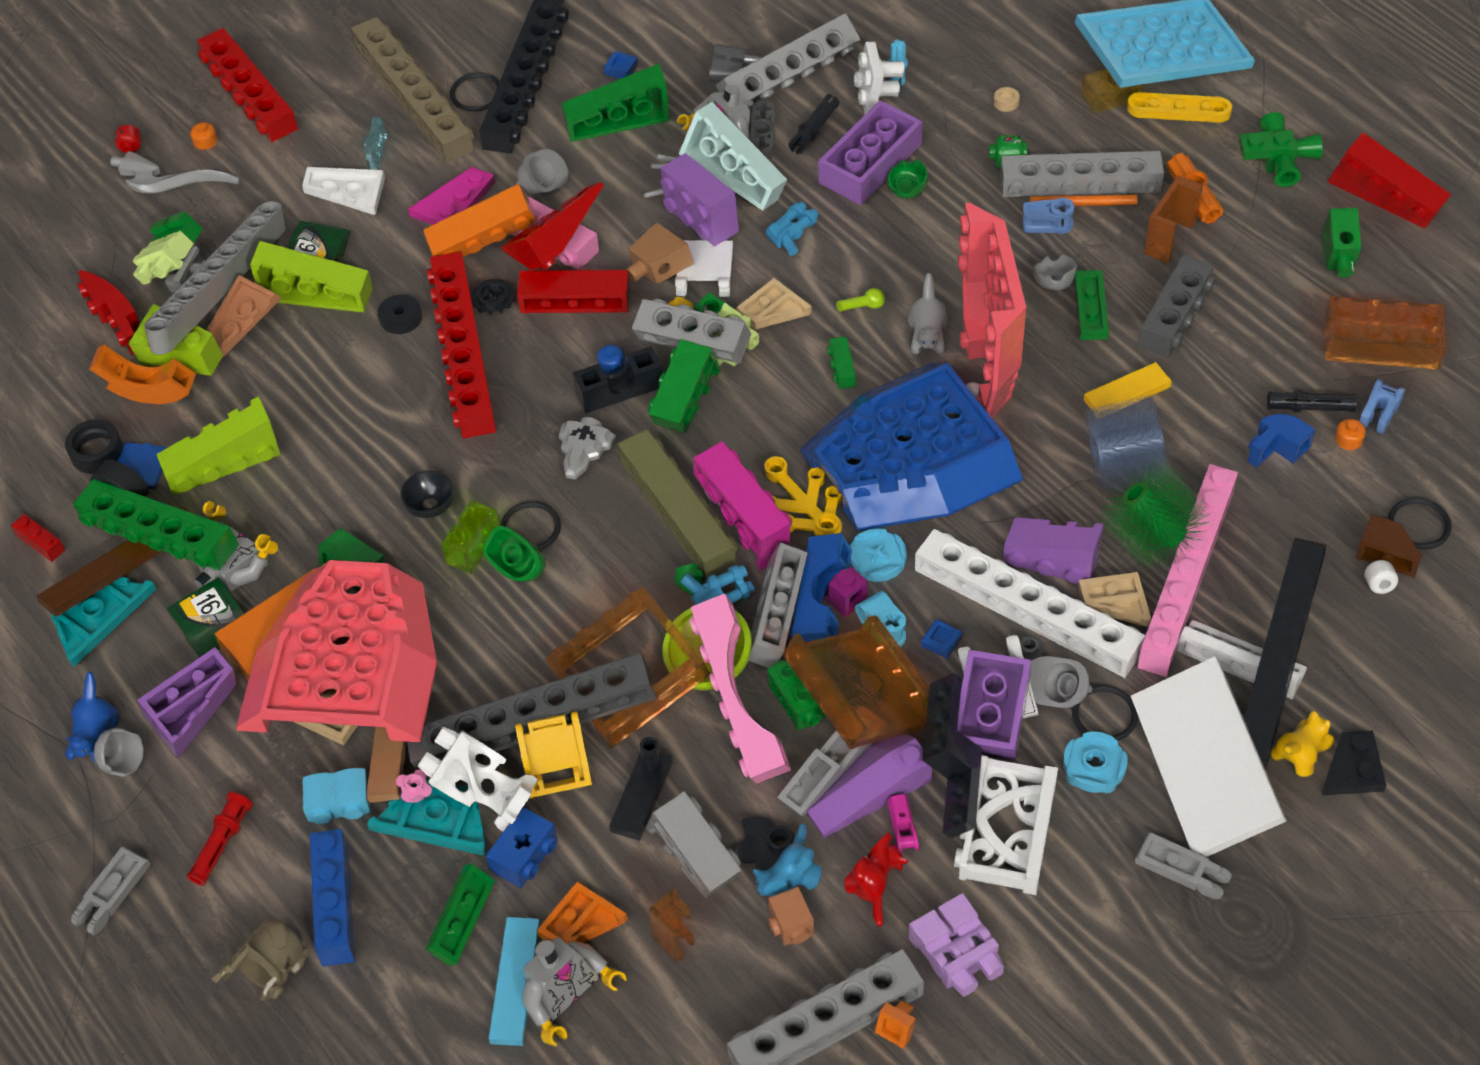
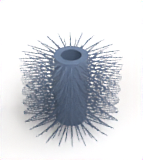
[1083,395,1172,491]

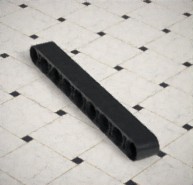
[1244,537,1326,771]

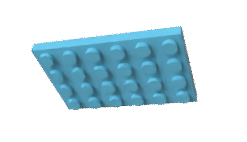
[1074,0,1255,88]

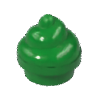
[673,564,703,596]

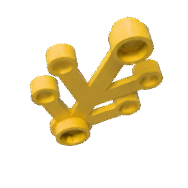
[764,456,842,536]

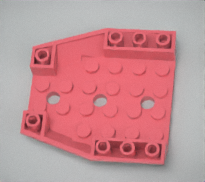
[958,203,1027,418]
[236,560,437,742]

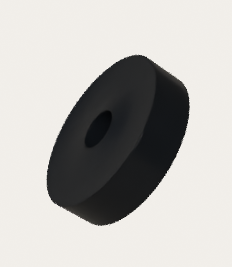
[377,294,422,334]

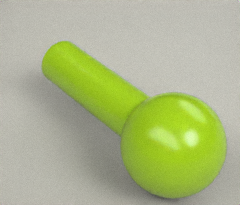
[836,288,885,312]

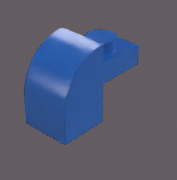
[1248,414,1315,468]

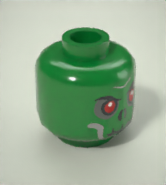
[989,134,1027,169]

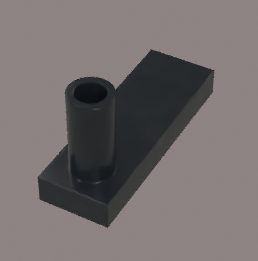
[609,737,673,841]

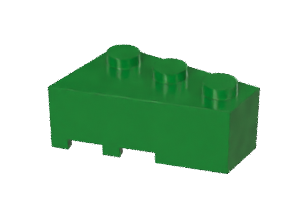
[648,339,721,434]

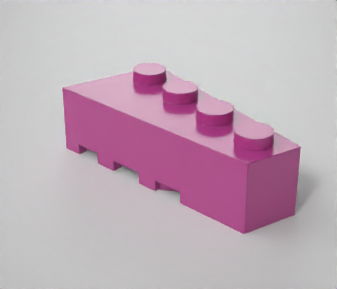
[693,441,792,571]

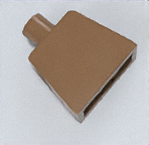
[625,223,694,283]

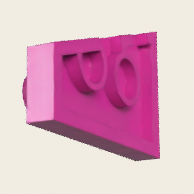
[408,167,495,225]

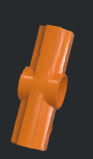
[1166,153,1223,224]

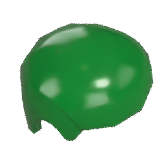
[887,159,928,199]

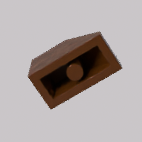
[1356,514,1422,578]

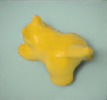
[1270,711,1335,777]

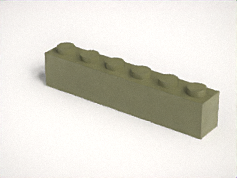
[617,429,738,580]

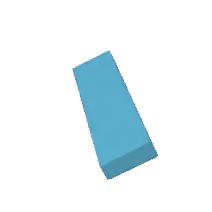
[489,917,540,1046]

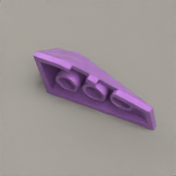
[807,732,932,839]

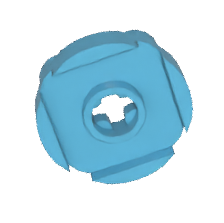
[1063,731,1128,793]

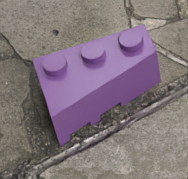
[1003,517,1104,584]

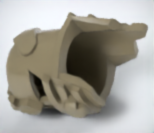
[212,919,308,1001]

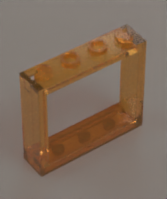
[545,587,710,749]

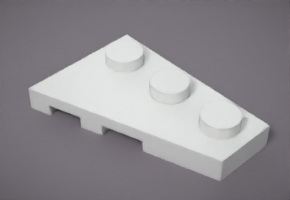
[302,167,385,215]

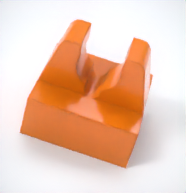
[875,1000,916,1049]

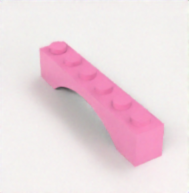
[690,593,791,784]

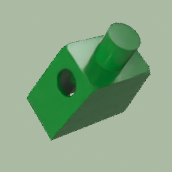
[1321,208,1361,278]

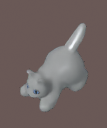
[908,273,948,354]

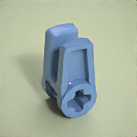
[1023,198,1074,234]
[1360,379,1406,435]

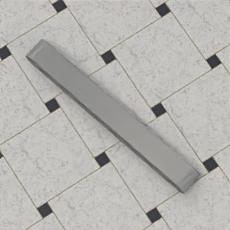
[144,201,286,354]

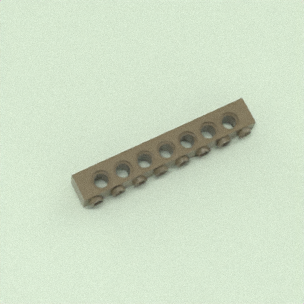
[351,17,474,163]

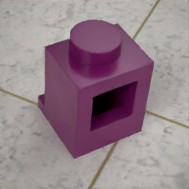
[825,567,868,618]

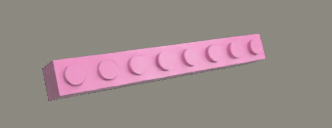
[1137,464,1238,677]

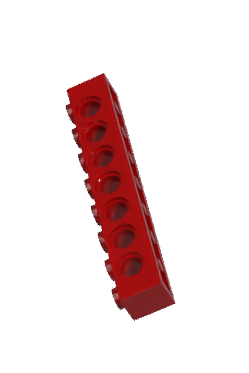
[427,251,496,439]

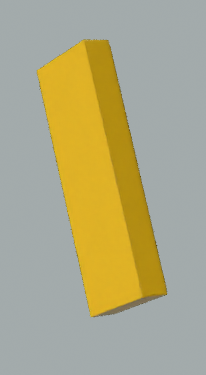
[1084,362,1172,419]

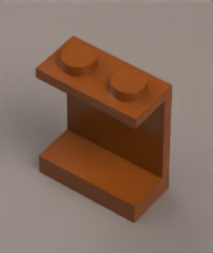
[1144,175,1203,264]

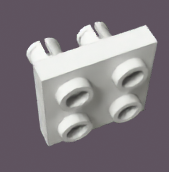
[854,42,904,114]

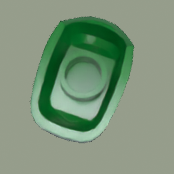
[483,526,546,582]

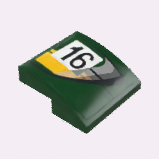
[286,221,351,262]
[166,578,244,658]

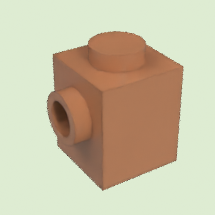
[767,887,814,946]

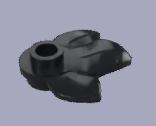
[733,817,795,870]

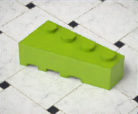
[250,241,373,313]
[156,396,281,496]

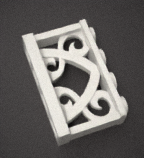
[954,755,1058,895]

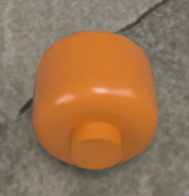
[190,122,218,150]
[1335,419,1366,450]

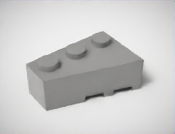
[646,791,741,899]

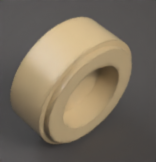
[994,87,1020,112]

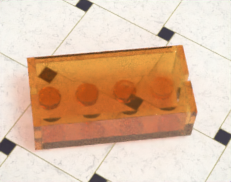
[1325,296,1446,369]

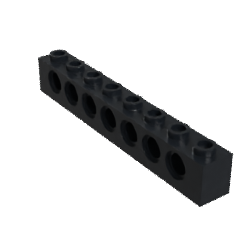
[479,0,569,154]

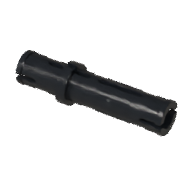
[788,94,839,154]
[1267,390,1357,413]

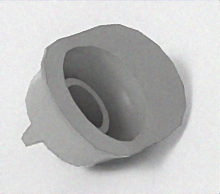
[515,149,568,194]
[1030,656,1092,708]

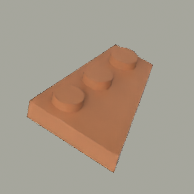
[207,275,282,358]

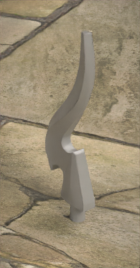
[110,151,240,194]

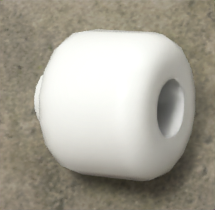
[1364,560,1398,594]

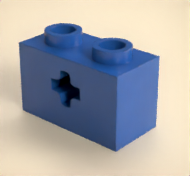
[485,807,558,888]

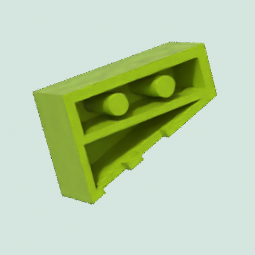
[129,303,223,376]

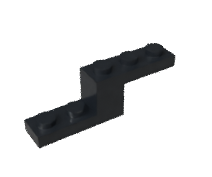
[922,673,982,838]

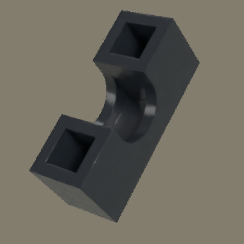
[573,346,662,414]

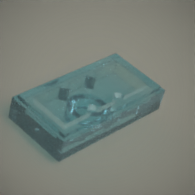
[364,117,387,170]

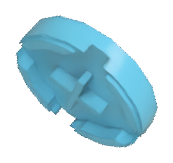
[850,528,907,582]

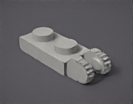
[1135,832,1232,900]
[71,847,151,935]

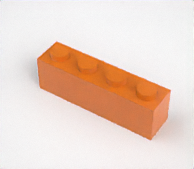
[423,184,537,257]

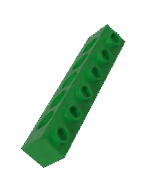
[73,479,239,571]

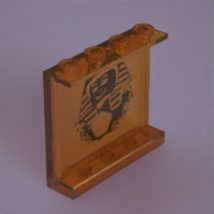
[782,615,930,749]

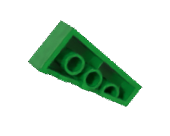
[561,63,669,142]

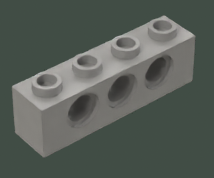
[632,299,751,364]
[748,543,808,668]

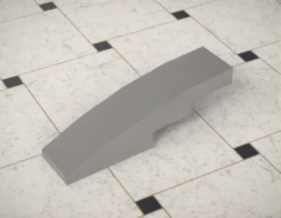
[777,707,886,817]

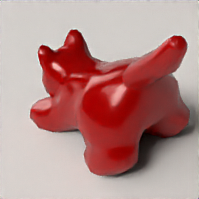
[844,832,908,927]

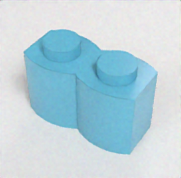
[303,768,371,824]

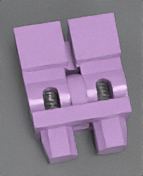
[908,893,1004,997]

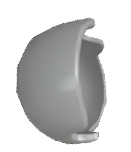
[1032,254,1077,291]
[94,728,144,776]

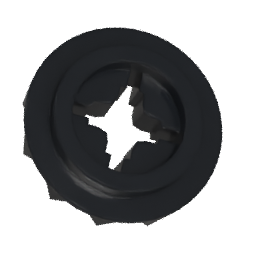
[471,279,515,316]

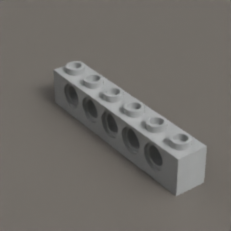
[716,13,861,108]
[1000,151,1164,197]
[727,949,924,1065]

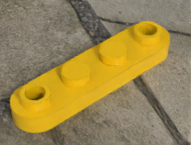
[1127,92,1232,123]

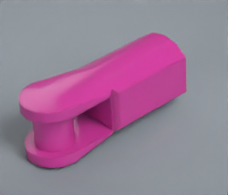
[887,794,919,853]

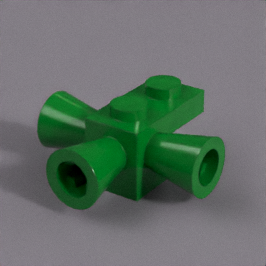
[1238,112,1323,187]

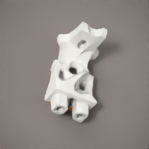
[418,726,538,832]

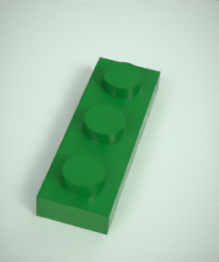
[1074,270,1109,340]
[425,863,495,966]

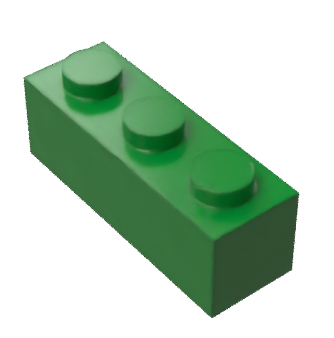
[827,336,856,389]

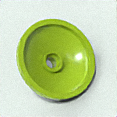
[663,608,752,690]

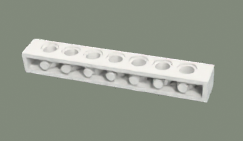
[915,529,1146,678]

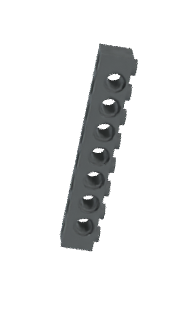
[407,653,657,770]

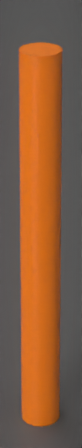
[1030,194,1137,206]

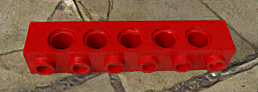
[197,27,298,143]

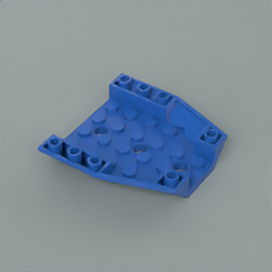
[800,363,1023,531]

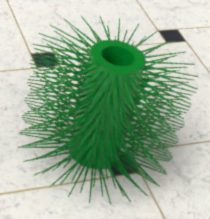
[1099,460,1211,569]

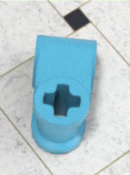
[855,590,906,649]

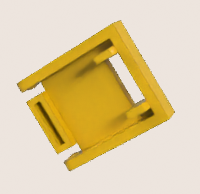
[515,711,592,798]

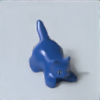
[65,671,119,762]

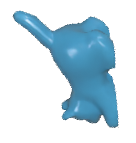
[753,824,822,897]

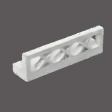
[1177,620,1307,699]

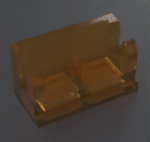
[649,888,694,962]

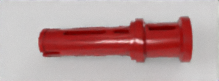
[186,792,253,886]

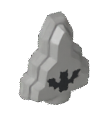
[559,417,616,480]

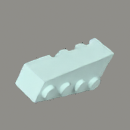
[679,102,787,211]

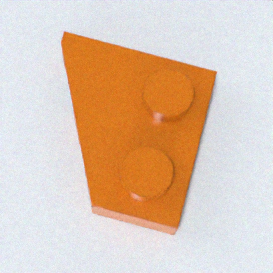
[537,882,628,944]

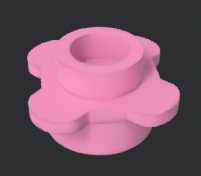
[396,770,432,803]

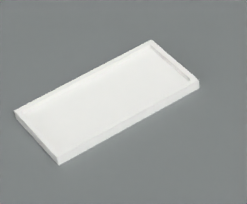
[1131,656,1287,857]

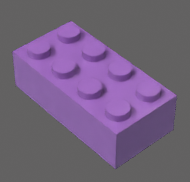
[818,100,923,205]

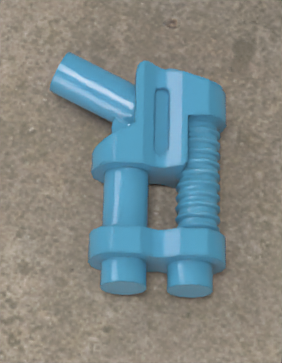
[765,202,819,256]
[680,565,755,605]

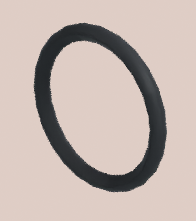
[450,72,500,112]
[1388,498,1452,550]
[500,502,561,550]
[1072,685,1138,741]

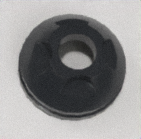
[401,471,454,518]

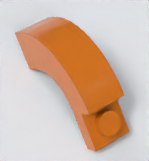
[89,344,196,404]

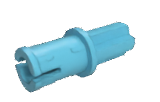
[888,39,908,86]

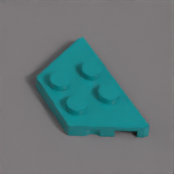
[50,577,156,667]
[367,779,487,856]

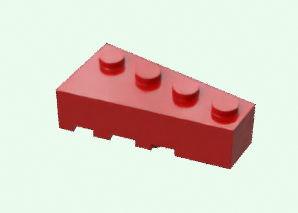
[1327,132,1451,229]

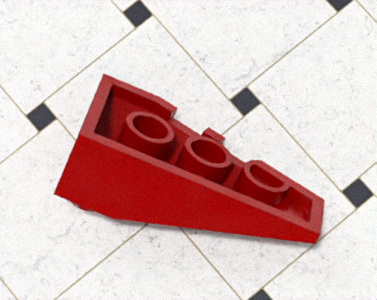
[501,181,604,270]

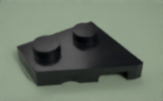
[1322,730,1386,796]

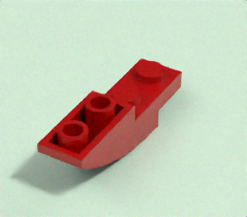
[77,270,140,356]

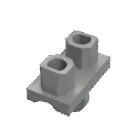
[165,246,206,292]

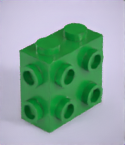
[767,643,853,731]

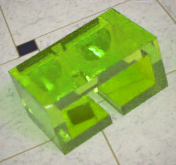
[441,500,499,574]

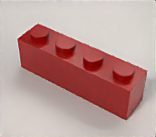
[517,270,630,313]

